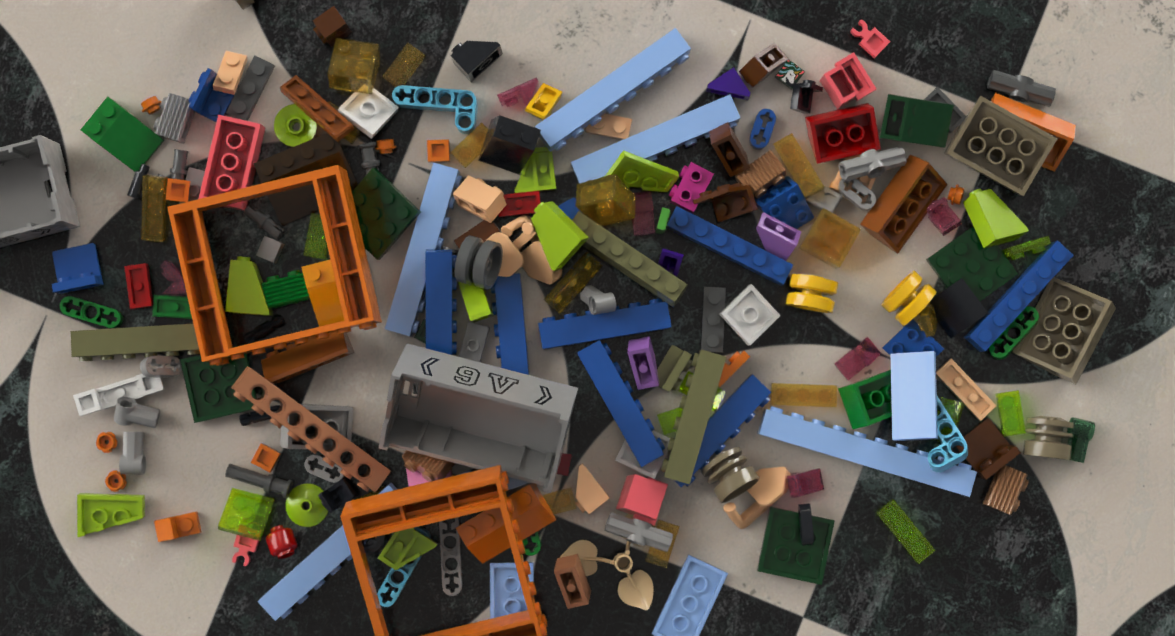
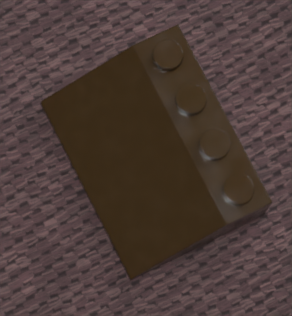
[253,133,358,226]

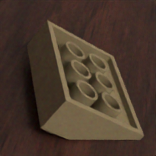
[944,96,1058,196]
[1012,277,1116,385]

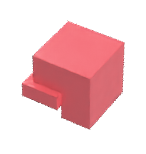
[820,52,876,110]
[616,474,668,526]

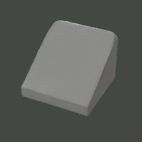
[256,236,285,264]

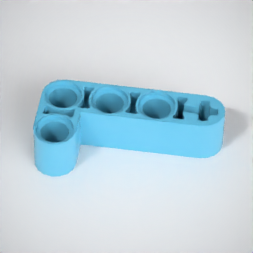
[392,85,478,134]
[928,396,968,473]
[377,526,431,607]

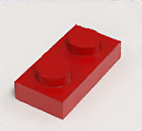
[498,191,541,218]
[124,263,153,309]

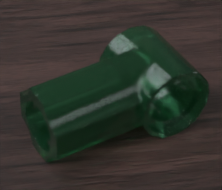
[1067,417,1095,463]

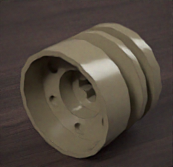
[1023,416,1074,460]
[701,447,760,503]

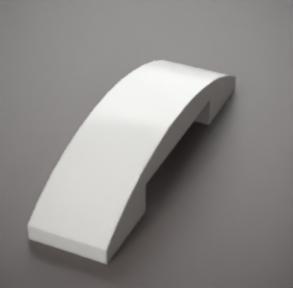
[73,374,165,416]

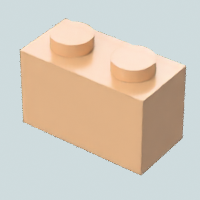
[453,175,507,223]

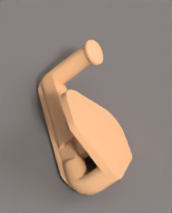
[501,215,562,285]
[486,222,537,277]
[723,467,792,529]

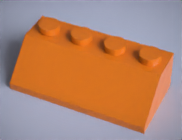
[991,93,1076,172]
[456,483,556,564]

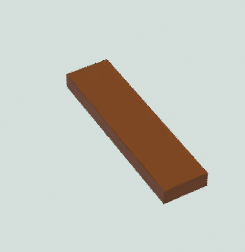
[280,75,354,142]

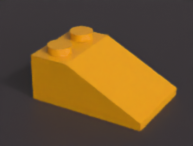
[301,260,344,327]

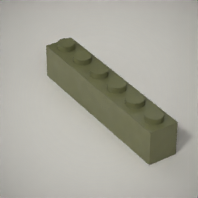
[572,211,687,307]
[70,324,200,361]
[661,349,726,485]

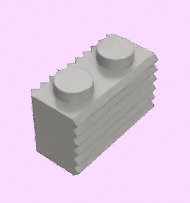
[154,93,195,144]

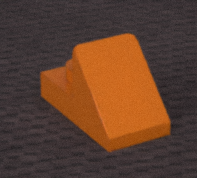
[718,351,750,388]
[154,511,202,542]

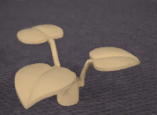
[560,514,655,610]

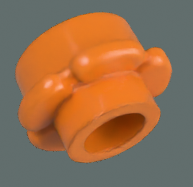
[141,96,161,115]
[375,139,396,154]
[948,184,965,205]
[96,432,118,453]
[105,470,127,492]

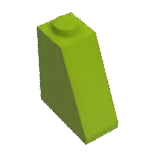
[963,189,1029,248]
[531,201,589,271]
[225,256,273,316]
[458,282,494,323]

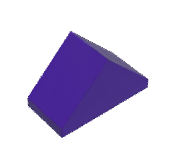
[706,67,750,101]
[658,249,684,277]

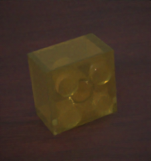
[328,38,380,94]
[576,174,636,226]
[799,208,861,269]

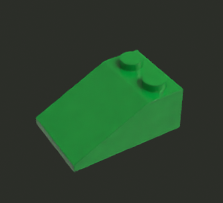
[80,96,164,172]
[838,369,892,430]

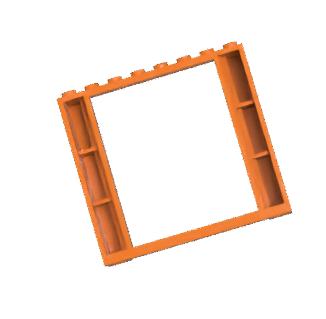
[167,165,382,366]
[340,465,548,636]

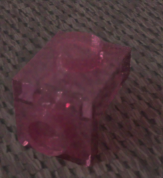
[927,197,961,236]

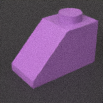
[756,212,801,261]
[627,336,659,390]

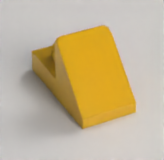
[525,83,562,120]

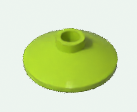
[274,104,317,147]
[286,483,328,527]

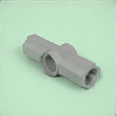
[839,147,906,181]
[604,512,673,552]

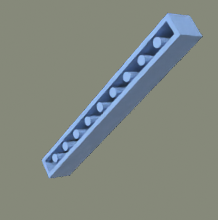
[757,406,977,497]

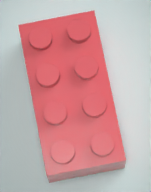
[198,115,266,211]

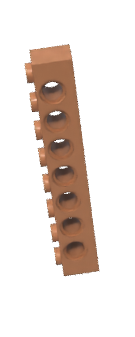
[231,366,391,493]

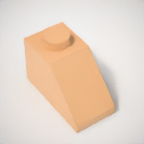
[575,463,610,514]

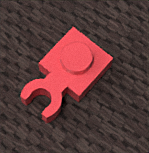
[850,20,890,59]
[232,525,262,566]

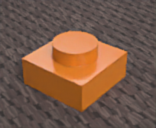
[427,139,450,163]
[165,178,190,202]
[250,443,281,473]

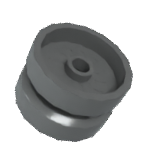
[455,235,503,290]

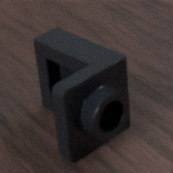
[790,80,823,114]
[318,477,358,513]

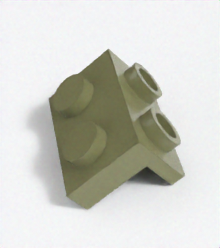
[657,345,692,393]

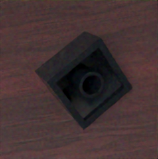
[450,41,503,82]

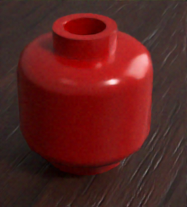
[266,525,298,559]

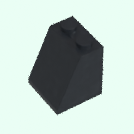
[478,115,541,175]

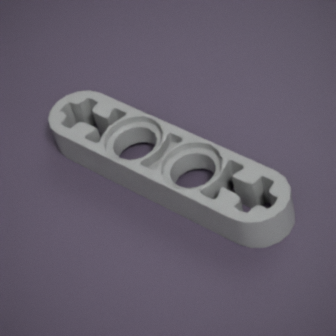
[439,517,463,596]

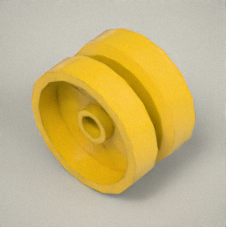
[881,270,937,326]
[786,274,838,313]

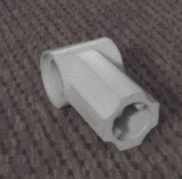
[580,285,616,315]
[114,397,160,428]
[119,432,146,475]

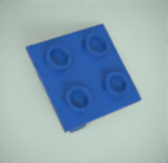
[882,319,944,356]

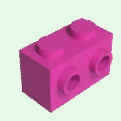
[669,162,714,214]

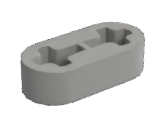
[838,178,876,210]
[140,356,182,378]
[304,454,344,483]

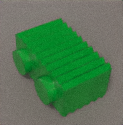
[261,270,310,309]

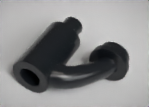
[127,164,168,200]

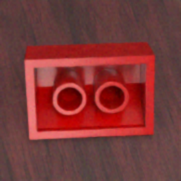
[805,103,881,164]

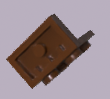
[693,182,757,222]
[955,418,1021,480]

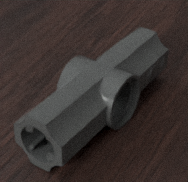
[987,70,1056,107]

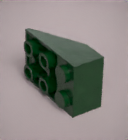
[880,94,954,148]

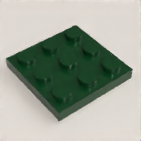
[352,168,421,260]
[926,226,1018,301]
[180,345,257,423]
[757,507,835,585]

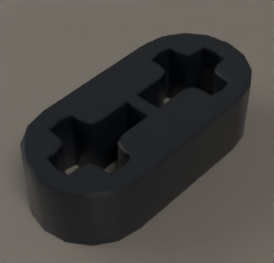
[798,503,814,546]

